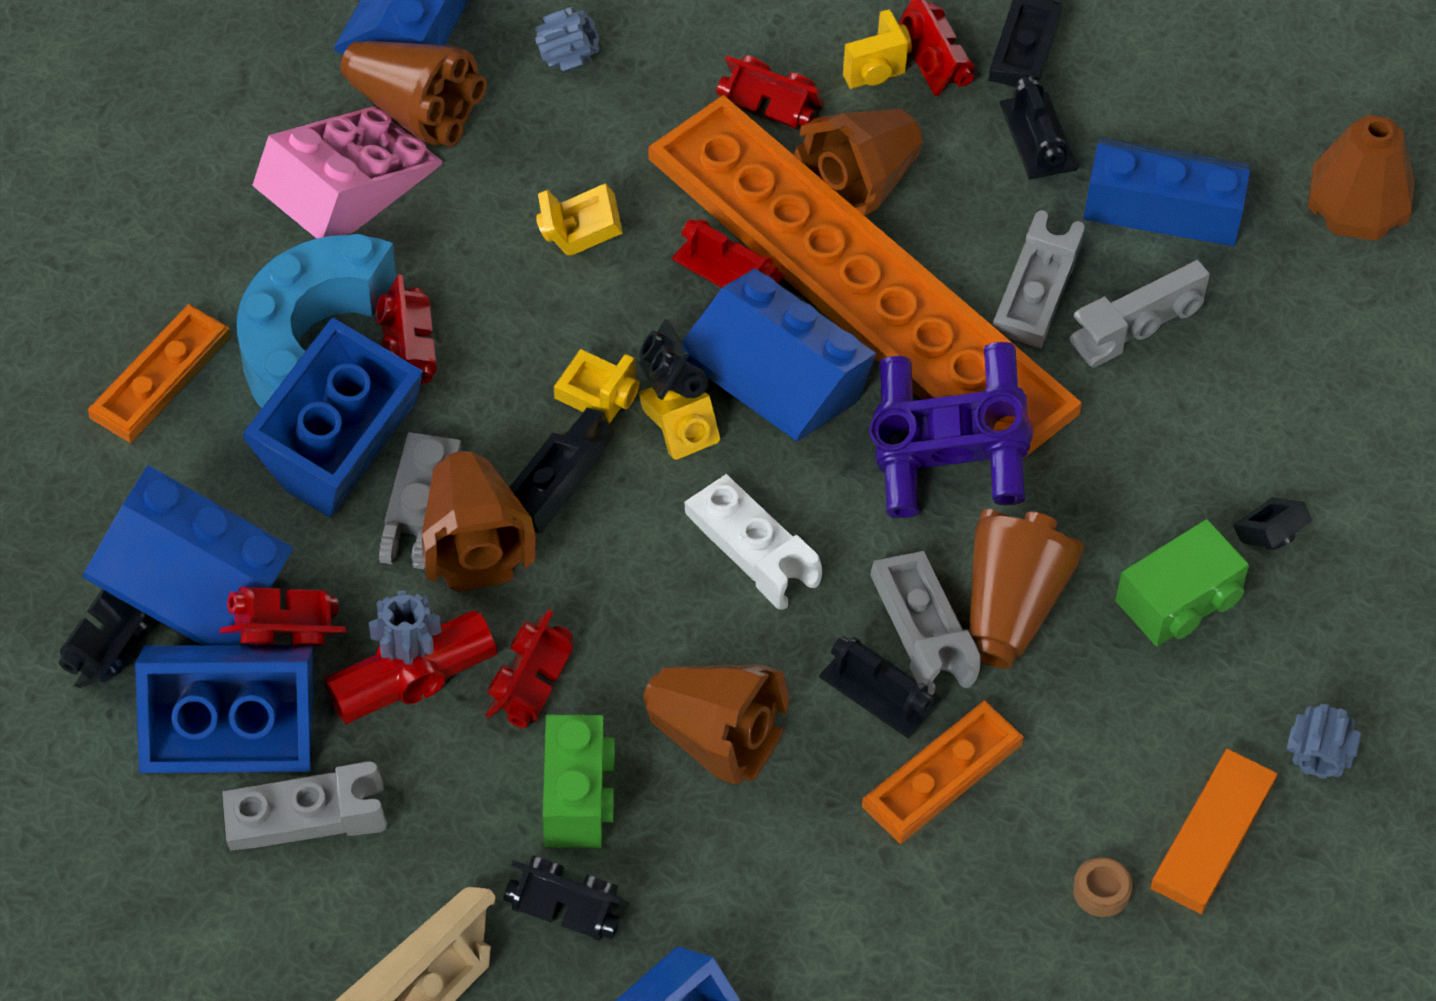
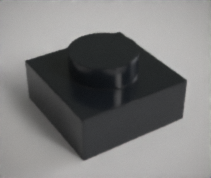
[1233,497,1312,550]

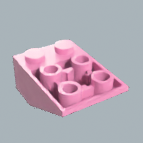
[252,106,443,239]

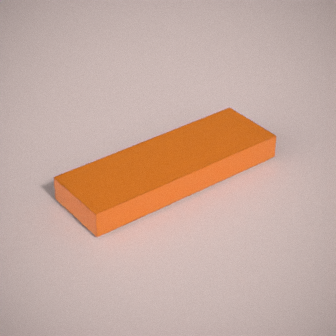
[87,304,231,443]
[861,700,1024,844]
[1150,748,1278,915]

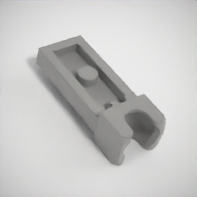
[993,210,1085,349]
[1070,260,1210,368]
[870,551,981,695]
[222,762,388,851]

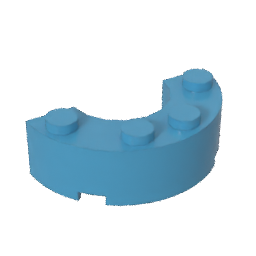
[237,234,396,408]

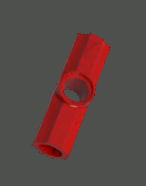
[324,610,497,725]

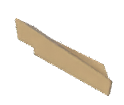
[335,887,495,1001]

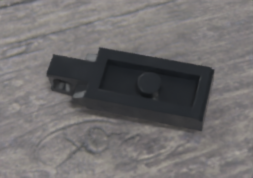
[988,0,1062,87]
[509,407,614,534]

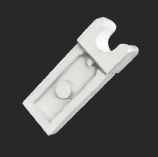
[684,474,822,610]

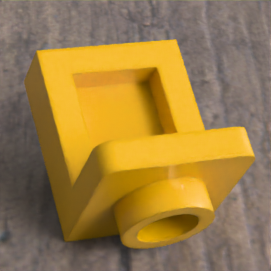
[843,9,912,89]
[536,183,623,256]
[554,349,640,424]
[638,387,720,460]

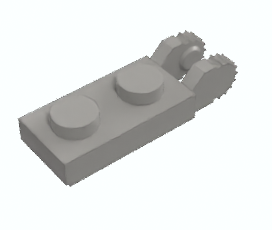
[379,432,461,569]

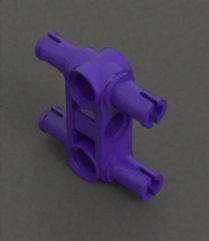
[869,342,1033,518]

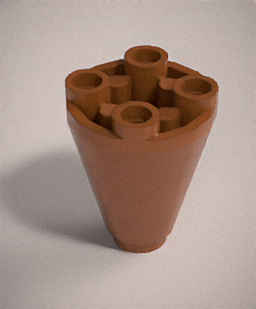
[341,40,487,147]
[970,509,1085,669]

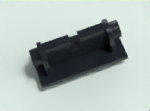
[1000,76,1078,180]
[639,319,708,400]
[59,589,152,688]
[819,635,942,739]
[503,855,630,941]

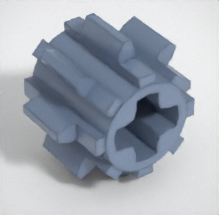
[535,7,600,72]
[369,590,441,665]
[1287,704,1361,779]

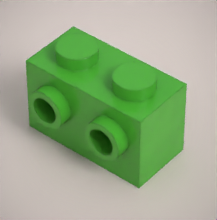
[1115,519,1249,647]
[543,715,615,848]

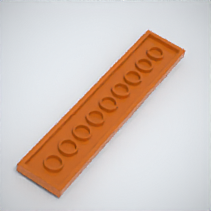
[648,95,1082,459]

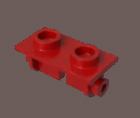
[898,0,975,96]
[716,55,824,130]
[672,218,783,288]
[376,275,437,384]
[220,586,346,646]
[484,609,574,728]

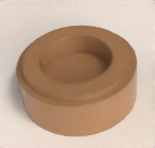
[1073,857,1132,917]

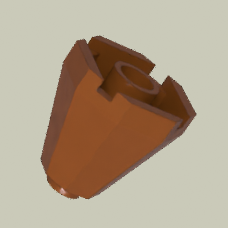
[794,109,923,216]
[1307,115,1415,241]
[422,451,536,592]
[644,665,790,785]

